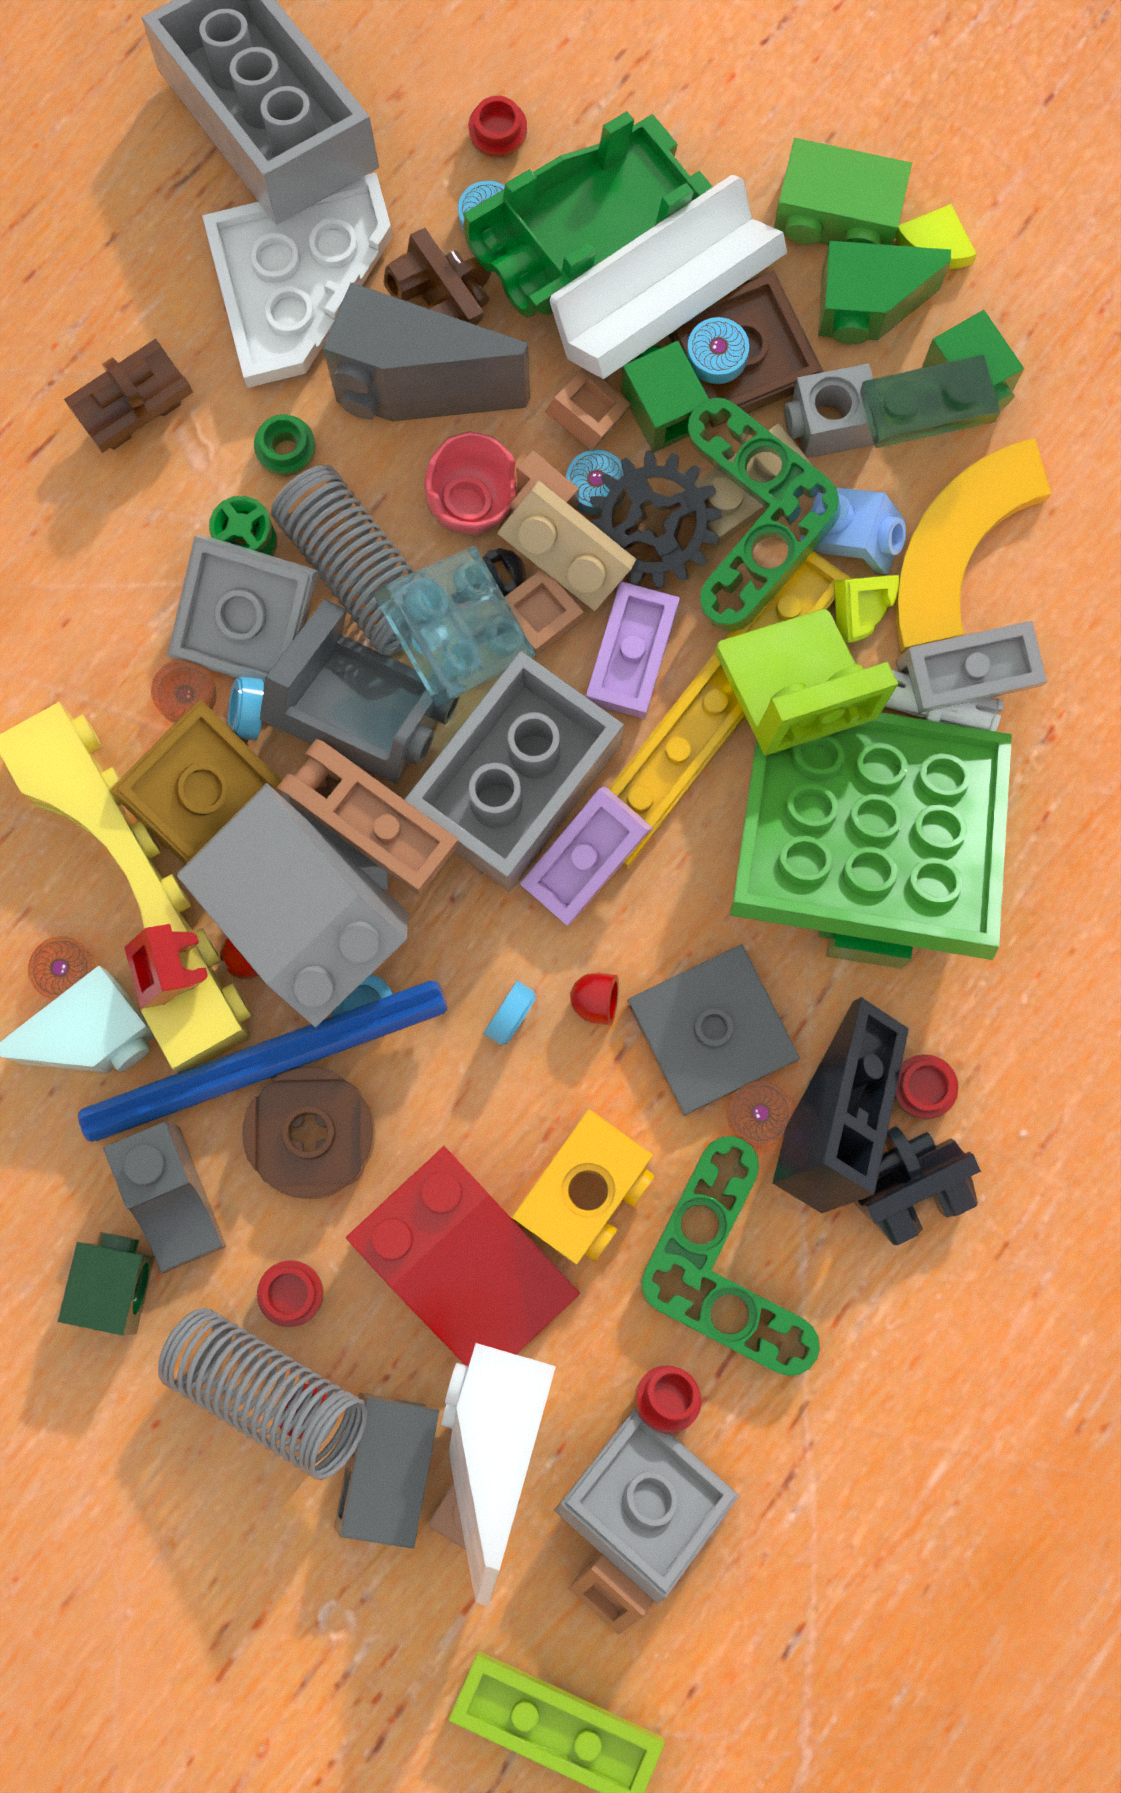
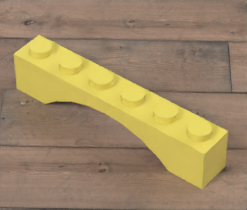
[0,702,252,1073]

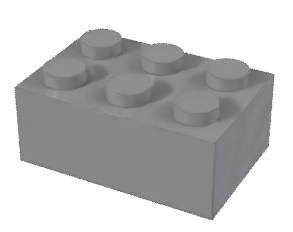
[405,651,624,892]

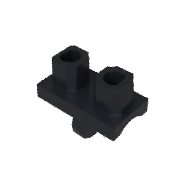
[854,1126,981,1245]

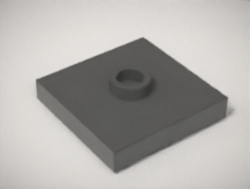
[627,944,800,1117]

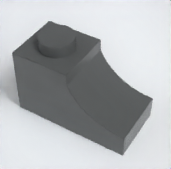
[103,1121,227,1273]

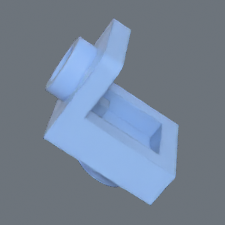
[800,488,906,575]

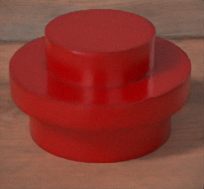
[468,96,527,157]
[894,1054,959,1120]
[257,1260,324,1327]
[635,1365,701,1434]

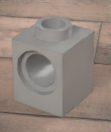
[784,363,883,458]

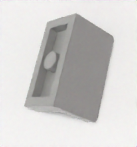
[896,621,1047,713]

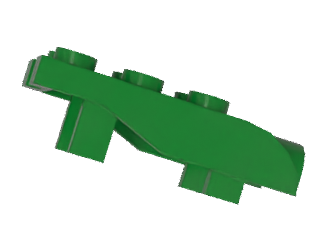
[463,111,713,317]

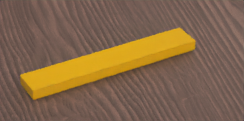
[608,551,851,869]

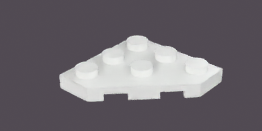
[202,173,393,388]

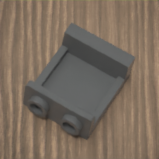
[260,599,461,784]

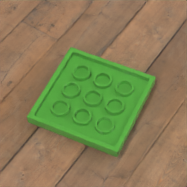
[730,713,1012,960]

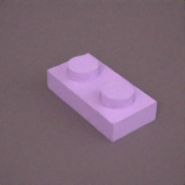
[586,581,680,719]
[520,786,653,926]

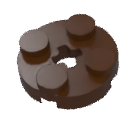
[242,1067,375,1199]

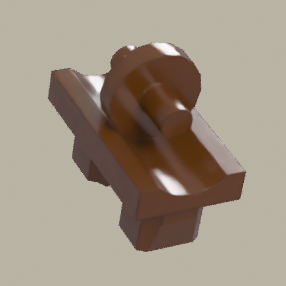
[383,228,491,325]
[64,338,193,453]

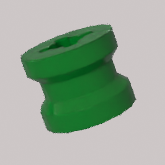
[209,496,277,556]

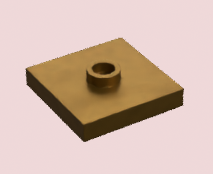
[108,699,282,865]

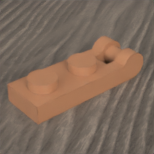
[276,739,459,896]

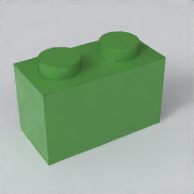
[774,138,912,245]

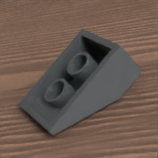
[323,282,530,421]

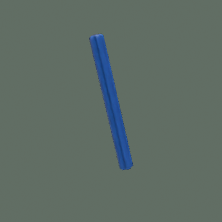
[78,981,447,1142]

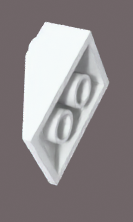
[441,1343,556,1606]

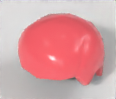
[424,431,517,536]

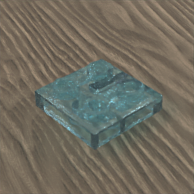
[373,545,537,707]

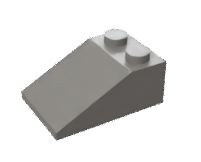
[177,783,409,1028]

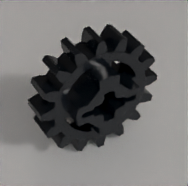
[589,451,723,588]

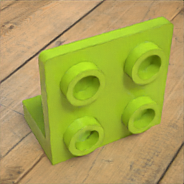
[715,609,899,756]

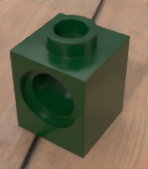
[58,1232,155,1336]

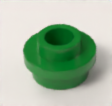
[254,414,316,476]

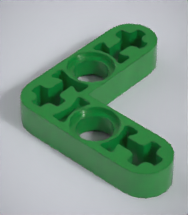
[688,398,841,631]
[641,1136,820,1376]

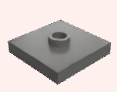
[167,534,319,683]
[554,1407,739,1604]

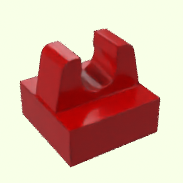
[124,924,208,1009]

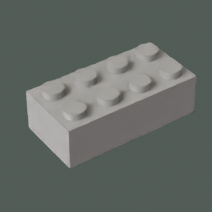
[141,0,379,225]

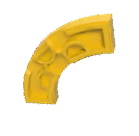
[895,438,1051,654]

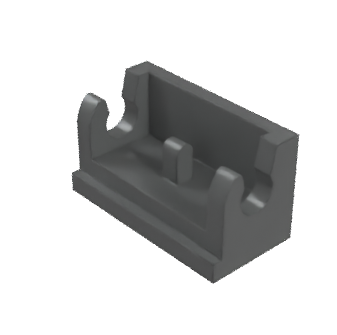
[334,1392,439,1549]

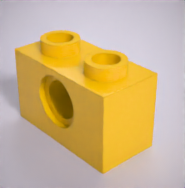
[512,1109,656,1265]

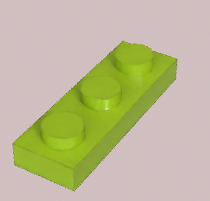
[448,1650,665,1793]

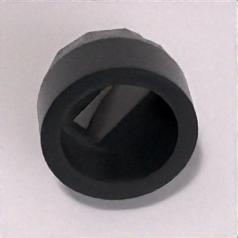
[476,548,526,602]

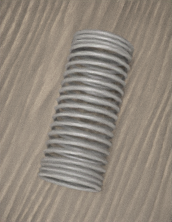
[271,465,442,656]
[158,1307,367,1480]

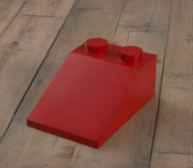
[345,1146,580,1366]

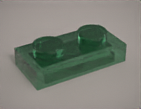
[860,355,1001,449]

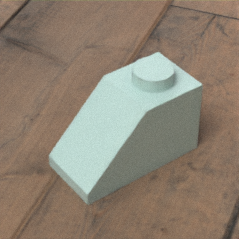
[0,966,155,1073]

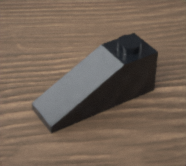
[772,997,909,1213]

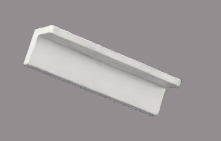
[550,175,787,379]

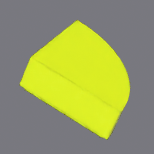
[895,204,977,269]
[834,575,899,643]

